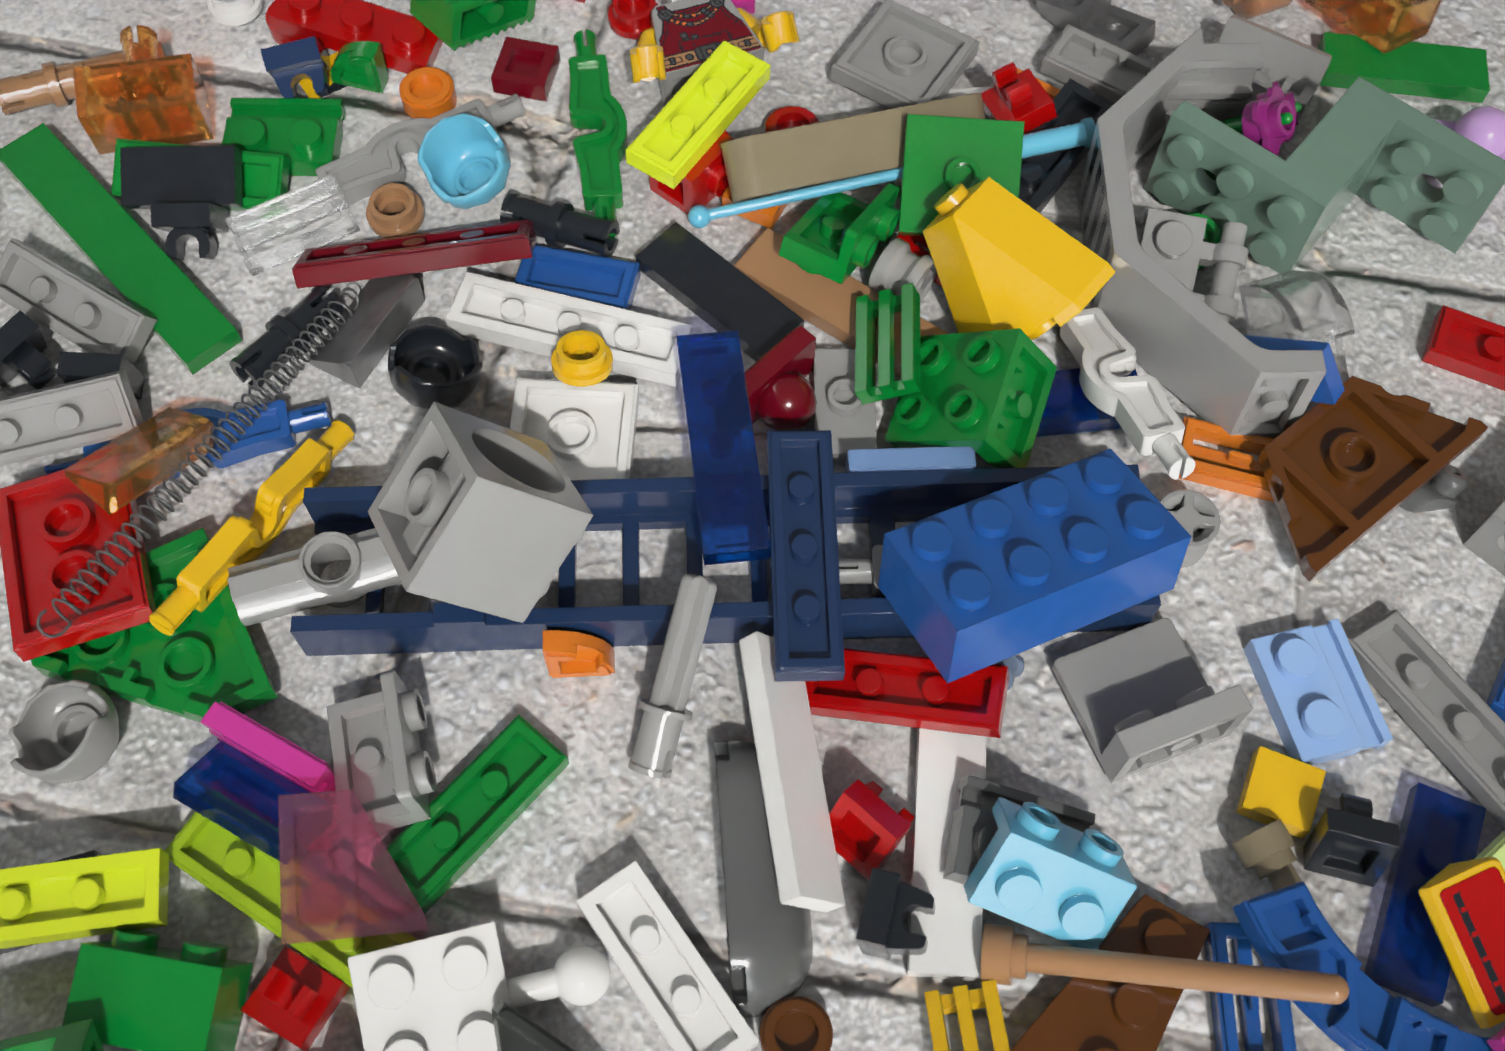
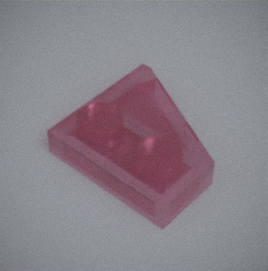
[278,789,428,945]

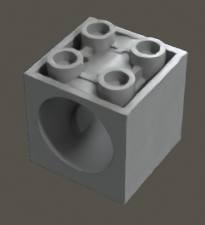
[368,402,594,623]

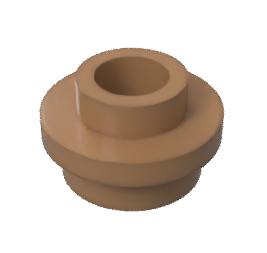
[366,183,425,238]

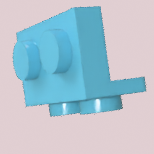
[964,797,1137,949]

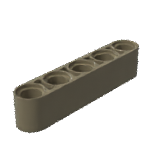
[720,93,986,203]

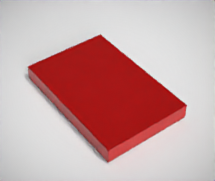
[0,452,156,662]

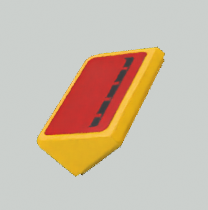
[1418,857,1505,1029]

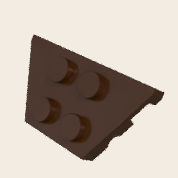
[1258,376,1488,582]

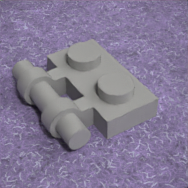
[1139,208,1249,323]

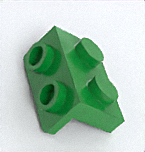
[778,183,900,285]

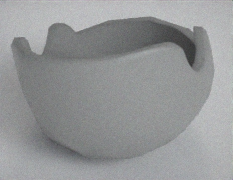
[9,679,119,784]

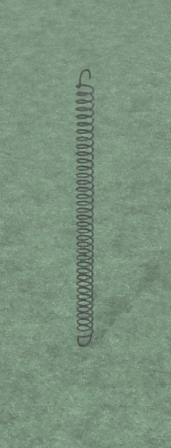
[36,287,359,638]

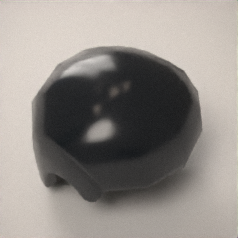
[388,324,483,409]

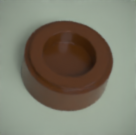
[759,996,833,1051]

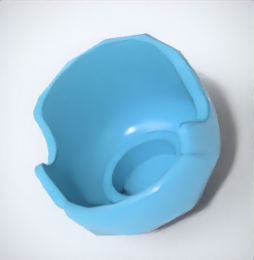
[418,113,511,209]

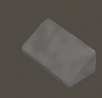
[309,274,425,388]

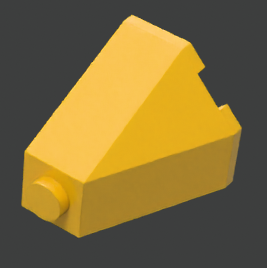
[923,177,1115,340]

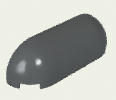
[714,740,813,1019]

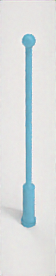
[688,117,1096,228]

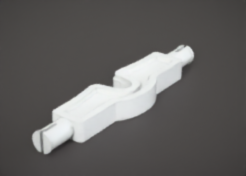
[1060,307,1195,480]

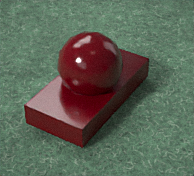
[715,325,817,444]

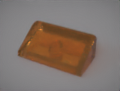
[64,407,214,515]

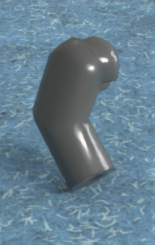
[1399,464,1468,513]

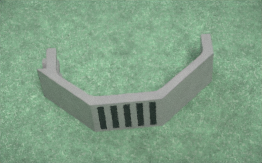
[1078,27,1326,438]

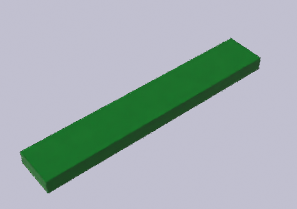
[0,123,242,375]

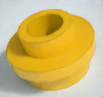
[551,330,613,387]

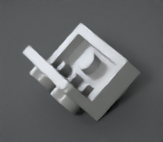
[1217,15,1332,120]
[326,670,437,841]

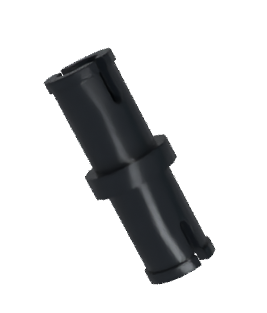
[500,192,620,257]
[229,286,344,391]

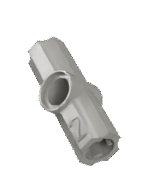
[227,528,402,626]

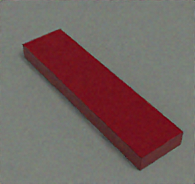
[292,219,537,289]

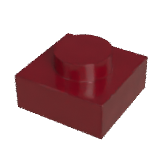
[491,37,561,102]

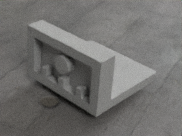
[1052,618,1253,783]

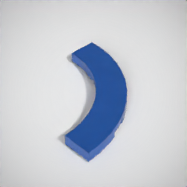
[1232,881,1493,1051]

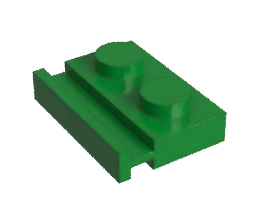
[222,98,346,176]

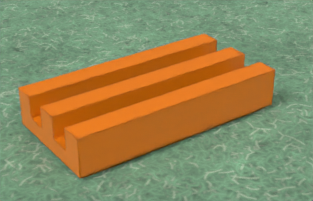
[1179,416,1275,503]

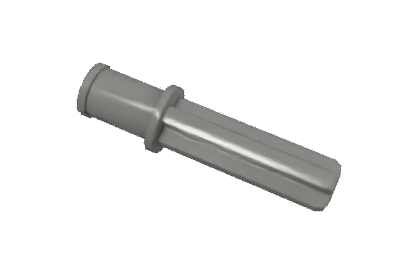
[628,574,717,779]

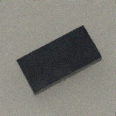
[120,145,243,209]

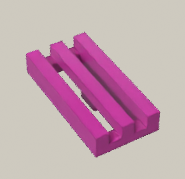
[200,702,337,807]

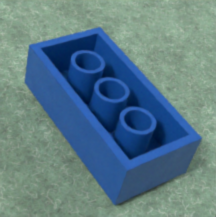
[878,448,1192,683]

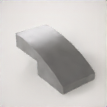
[1036,0,1156,55]

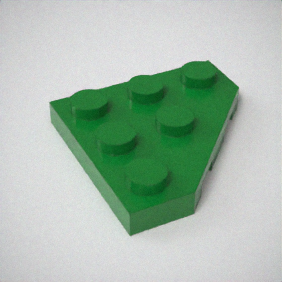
[31,528,278,723]

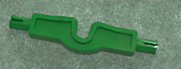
[568,30,628,238]

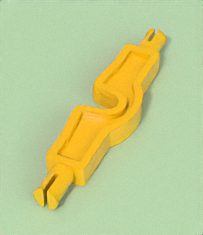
[149,420,355,636]

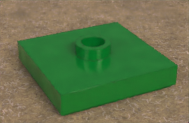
[898,114,1024,236]

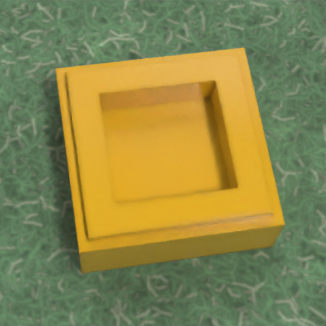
[1236,746,1326,839]

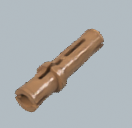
[0,41,173,115]

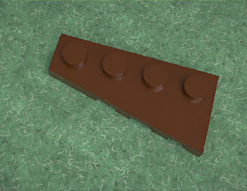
[1010,894,1210,1051]

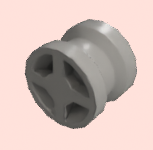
[868,238,937,303]
[1161,490,1221,568]

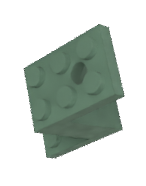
[1144,77,1505,278]

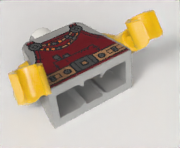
[629,0,800,107]

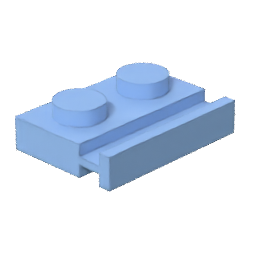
[1243,618,1393,765]

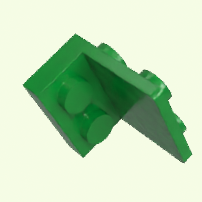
[885,328,1057,468]

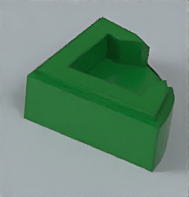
[330,41,389,93]

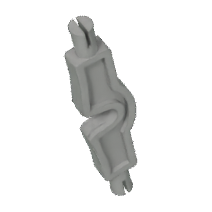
[286,94,525,216]

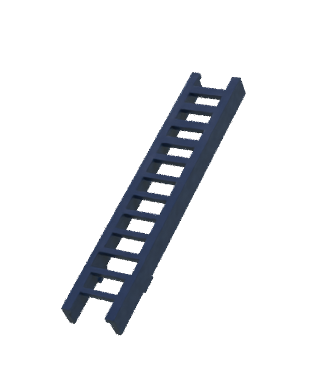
[290,464,1161,656]

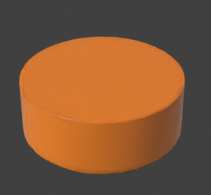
[399,67,457,119]

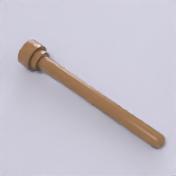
[981,923,1349,1005]

